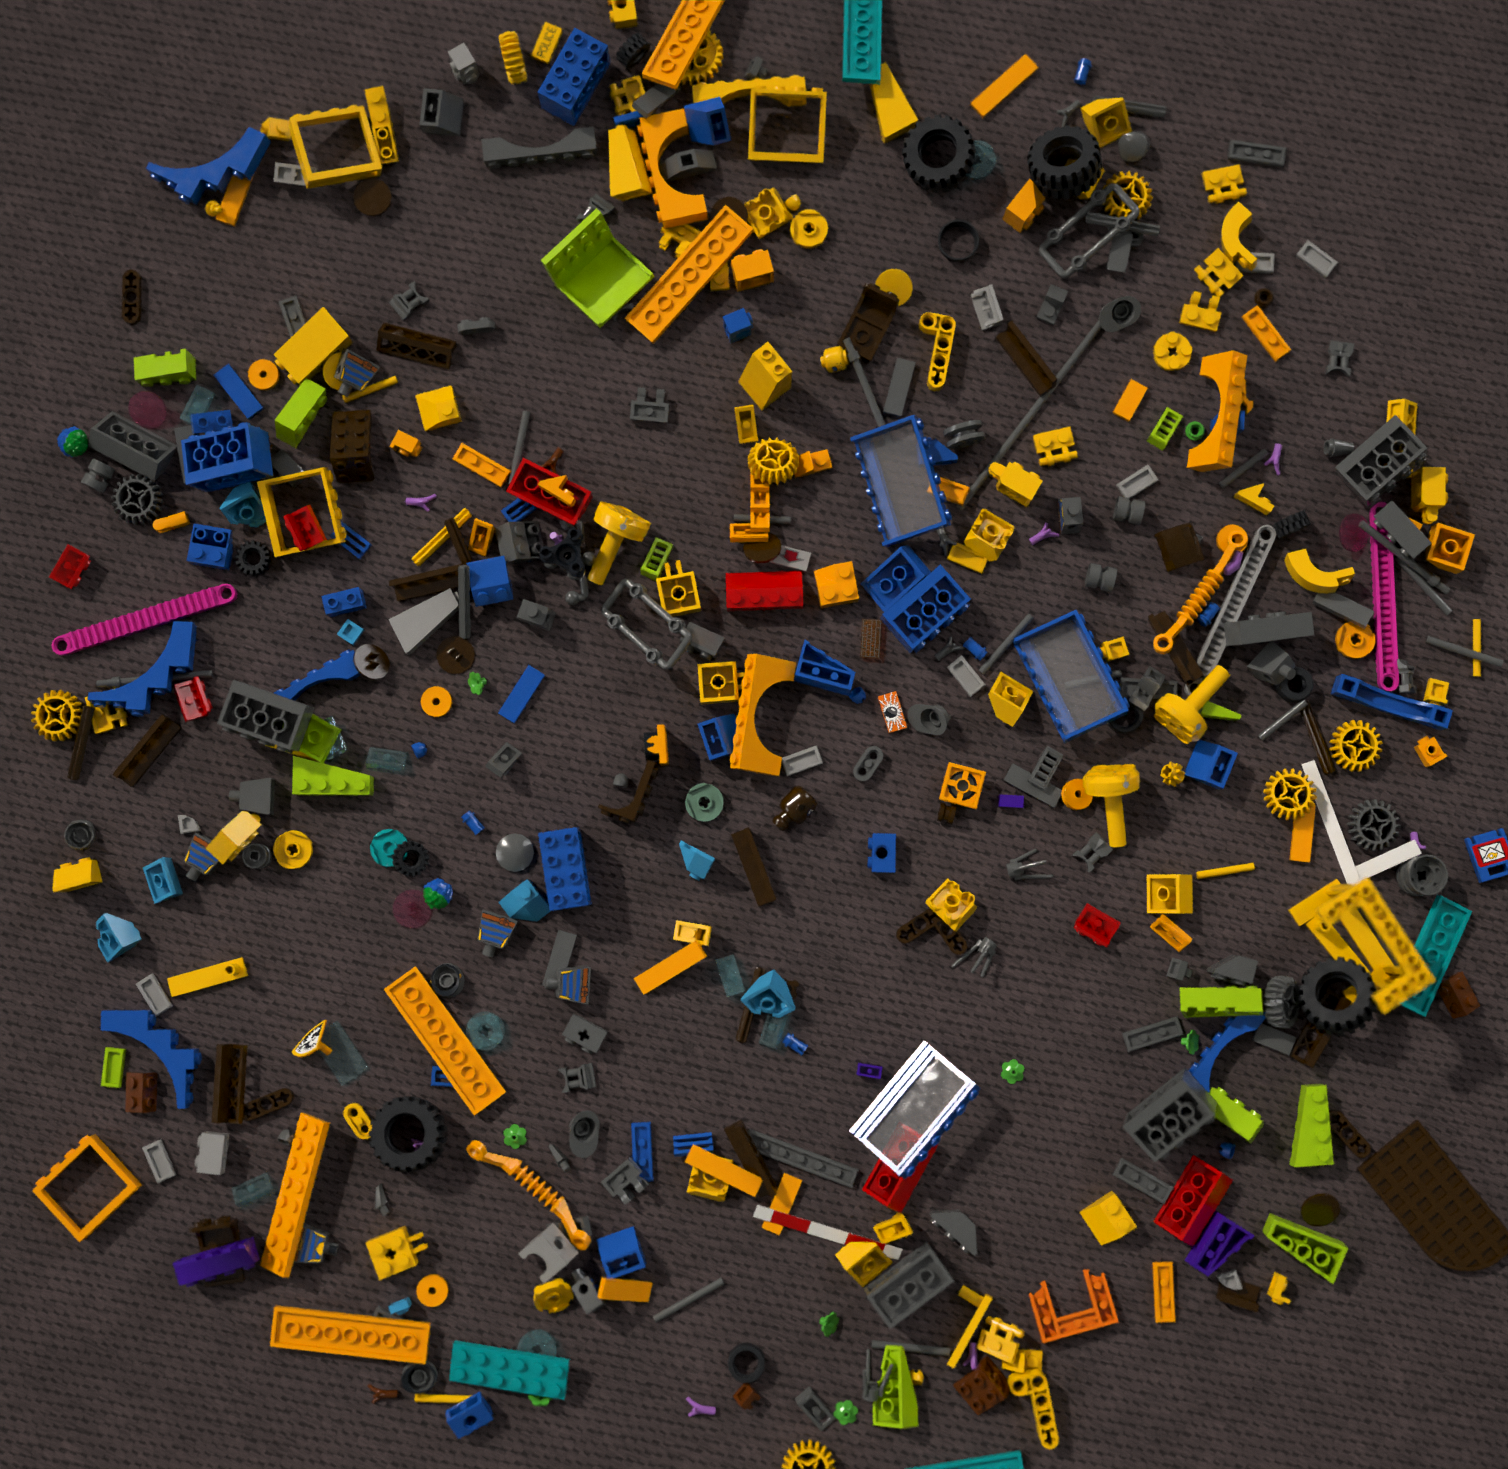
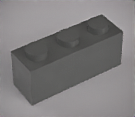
[1373,500,1431,559]

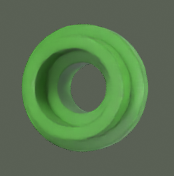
[1185,421,1205,441]

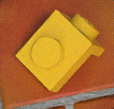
[261,117,291,141]
[1100,637,1129,662]
[1423,678,1449,706]

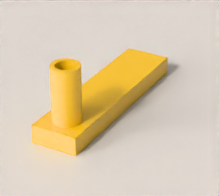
[1305,915,1370,973]
[167,957,248,997]
[947,1285,993,1368]

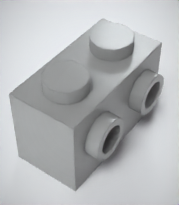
[448,43,480,84]
[195,1131,229,1175]

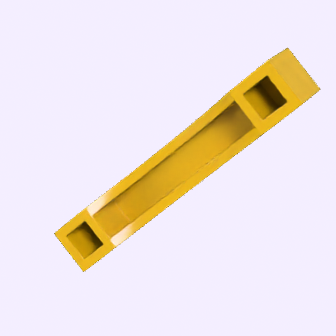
[692,75,806,106]

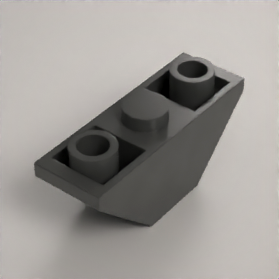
[659,149,717,183]
[929,1209,977,1256]

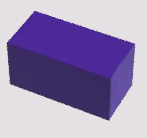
[998,794,1024,808]
[856,1062,882,1079]

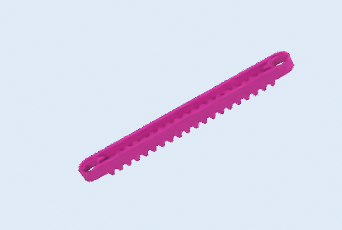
[1369,502,1399,692]
[52,584,237,656]

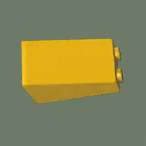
[273,307,353,385]
[738,342,792,411]

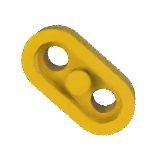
[343,1103,372,1139]

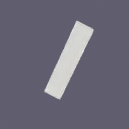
[1355,840,1422,880]

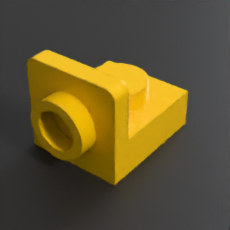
[1267,1272,1291,1305]

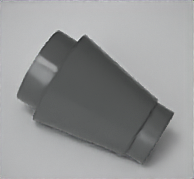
[1323,438,1354,457]

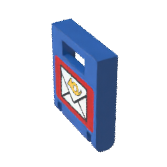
[1464,828,1508,883]

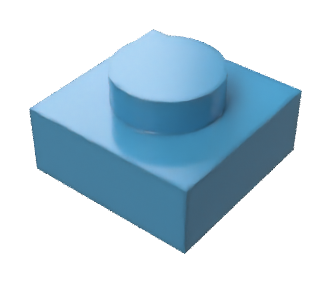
[337,619,364,646]
[388,1297,412,1315]

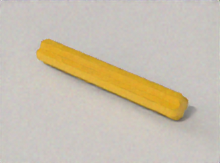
[412,508,472,566]

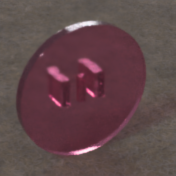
[128,391,167,428]
[1339,513,1369,552]
[393,890,431,928]

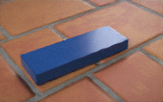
[214,364,264,420]
[498,665,545,724]
[631,1122,653,1182]

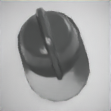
[1099,296,1141,332]
[907,704,951,735]
[569,1110,600,1158]

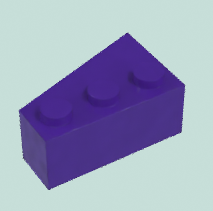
[1184,1211,1255,1276]

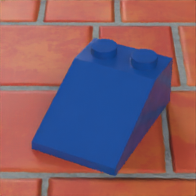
[861,545,931,612]

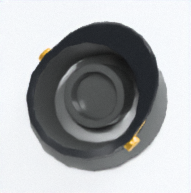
[430,963,465,998]
[401,1360,438,1394]

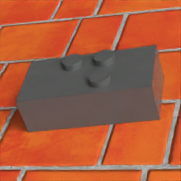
[1224,611,1314,646]

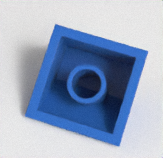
[467,556,513,607]

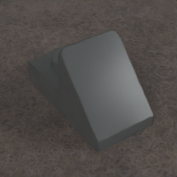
[1036,284,1068,325]
[485,742,522,778]

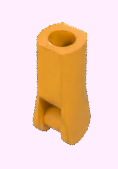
[153,511,190,533]

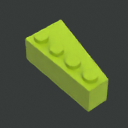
[292,756,374,796]
[1289,1084,1334,1167]

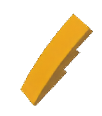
[750,456,770,532]

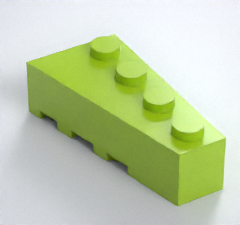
[1180,985,1264,1018]
[1262,1213,1348,1284]

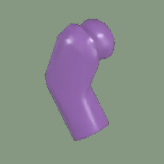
[1223,550,1243,575]

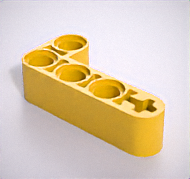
[919,312,956,392]
[1008,1368,1059,1449]

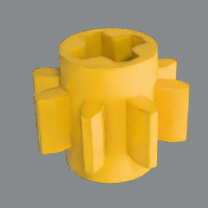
[1160,762,1185,787]

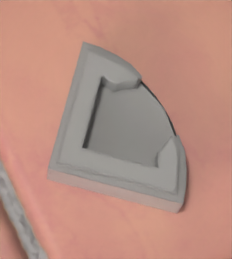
[178,815,201,834]
[1216,1269,1243,1290]

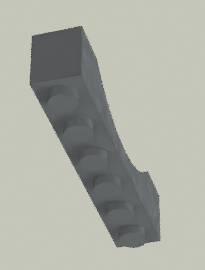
[481,127,597,169]

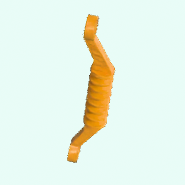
[1153,530,1247,654]
[467,1140,591,1250]

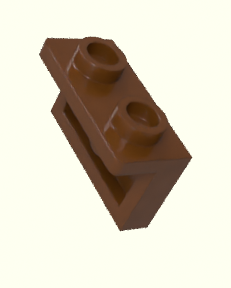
[1438,971,1480,1019]
[125,1072,157,1113]

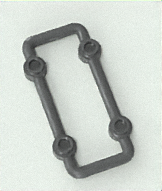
[1039,183,1140,278]
[601,578,692,670]

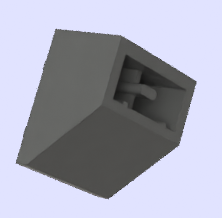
[419,88,464,136]
[495,521,543,565]
[680,622,725,661]
[1206,955,1258,986]

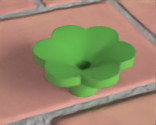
[468,672,487,695]
[1181,1030,1199,1055]
[1001,1059,1024,1084]
[504,1124,527,1149]
[820,1312,839,1337]
[528,1394,553,1406]
[834,1400,858,1425]

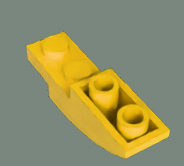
[364,86,399,165]

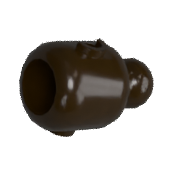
[772,786,817,831]

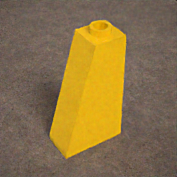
[870,62,918,144]
[609,125,652,201]

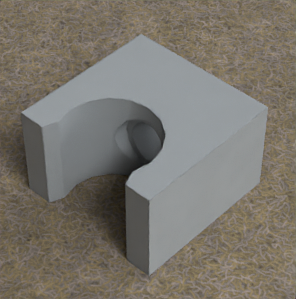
[518,1223,579,1283]

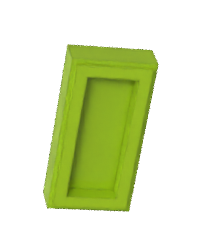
[101,1047,126,1088]

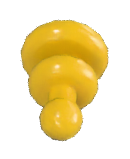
[205,200,222,216]

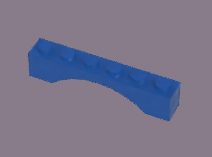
[263,649,361,722]
[1331,674,1453,730]
[1188,1012,1266,1093]

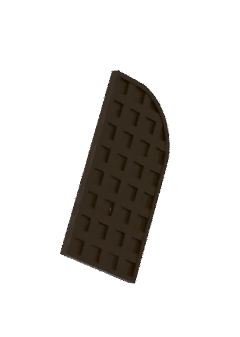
[1356,1120,1508,1271]

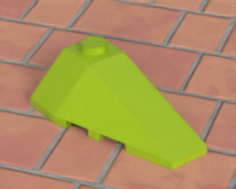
[873,1345,918,1429]

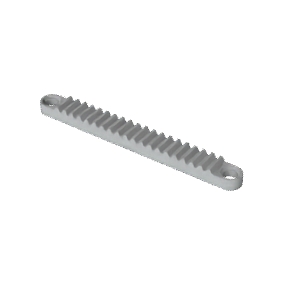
[1184,525,1276,696]

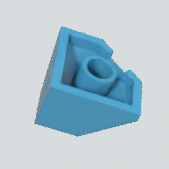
[220,482,266,527]
[679,841,715,881]
[498,879,551,922]
[96,913,141,962]
[741,969,795,1018]

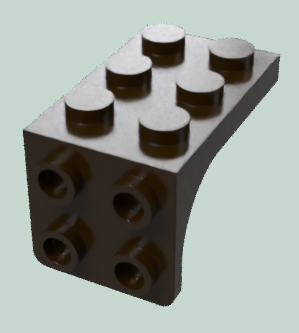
[837,283,899,363]
[330,410,375,483]
[598,760,659,824]
[189,1215,245,1287]

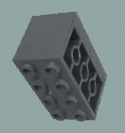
[1335,415,1428,507]
[217,680,315,753]
[1123,1068,1217,1162]
[864,1241,954,1329]

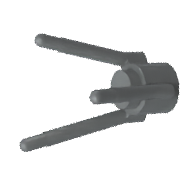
[1006,849,1054,880]
[951,937,997,978]
[862,1348,894,1402]

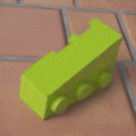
[134,348,196,387]
[275,378,327,448]
[1209,1087,1264,1144]

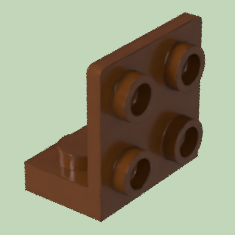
[953,1356,1011,1415]

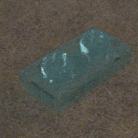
[180,385,216,424]
[715,954,745,997]

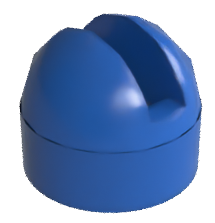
[849,687,866,704]
[411,742,427,759]
[1219,1142,1235,1159]

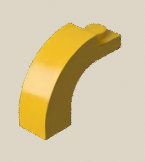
[1221,202,1257,271]
[1284,549,1355,594]

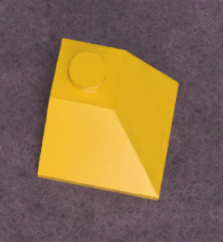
[1081,98,1132,148]
[415,385,462,431]
[988,672,1033,727]
[835,1242,893,1287]

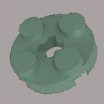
[685,783,724,822]

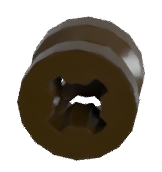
[937,802,956,824]

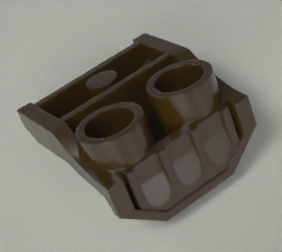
[1154,523,1205,572]

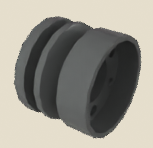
[1396,854,1448,896]

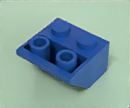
[684,96,731,145]
[187,524,233,570]
[698,713,737,762]
[1184,740,1238,790]
[597,1226,647,1278]

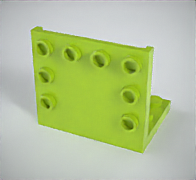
[541,208,654,328]

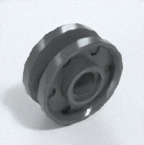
[943,420,986,449]

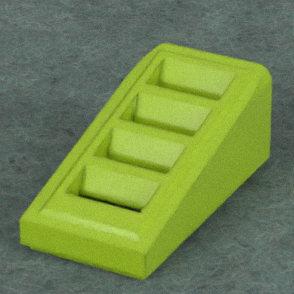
[1147,407,1183,451]
[641,538,673,581]
[1198,701,1241,721]

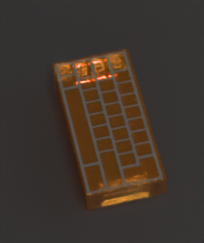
[860,619,882,659]

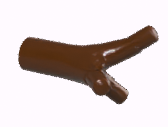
[541,447,564,474]
[367,1384,398,1404]

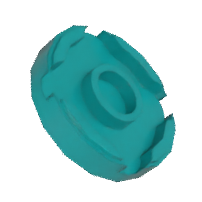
[370,829,408,867]

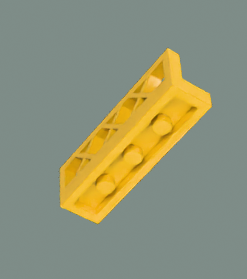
[1383,399,1417,478]

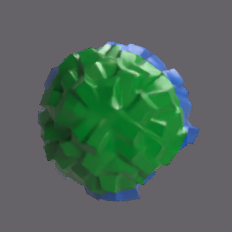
[57,426,89,457]
[423,878,453,909]

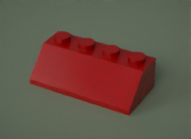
[506,458,593,526]
[726,571,803,611]
[862,1121,939,1213]
[1153,1155,1233,1247]

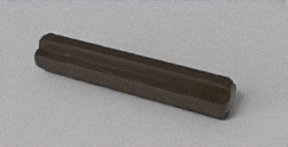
[444,518,473,565]

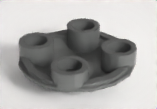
[496,833,534,872]

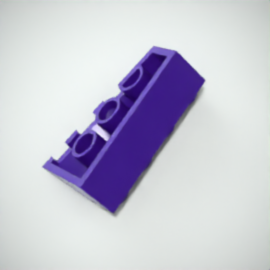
[173,1237,260,1287]

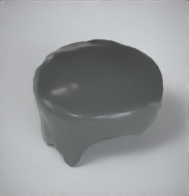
[1118,131,1150,162]
[64,819,96,850]

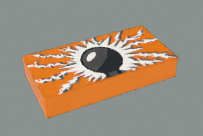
[878,691,907,733]

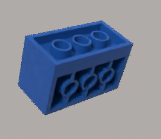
[537,28,611,126]
[181,422,273,492]
[880,564,971,653]
[538,827,592,911]

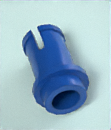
[1074,58,1092,85]
[1197,602,1220,627]
[963,637,988,661]
[461,810,485,836]
[782,1033,808,1056]

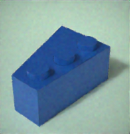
[794,640,856,696]

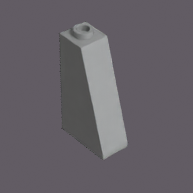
[388,588,459,655]

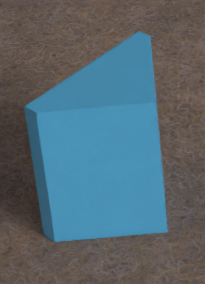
[143,857,183,904]

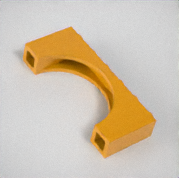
[637,109,708,229]
[1187,350,1248,472]
[730,654,796,776]

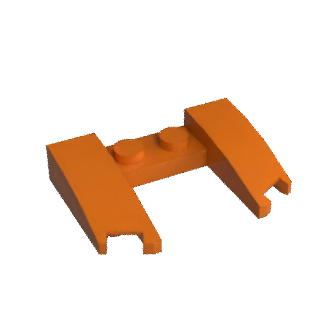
[1029,1269,1119,1343]

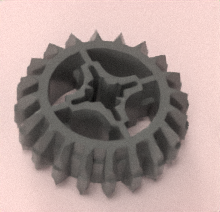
[111,474,164,525]
[1347,799,1401,851]
[1263,975,1301,1029]

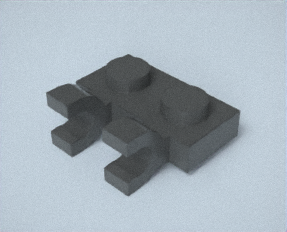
[630,387,669,424]
[601,1157,649,1205]

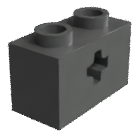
[562,1013,608,1054]

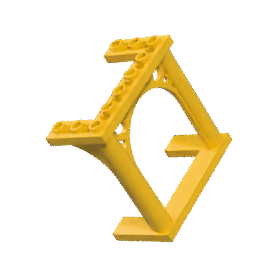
[1288,877,1436,1013]

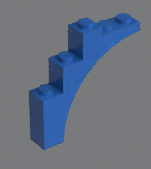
[146,127,271,205]
[88,621,197,717]
[101,1010,202,1109]

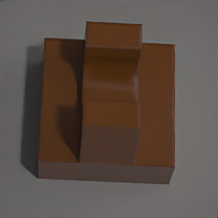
[733,1383,761,1410]

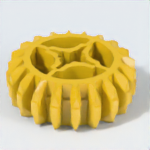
[499,31,527,84]
[1103,171,1153,219]
[748,437,799,486]
[31,690,82,742]
[1329,720,1383,772]
[1263,769,1317,820]
[782,1440,835,1469]

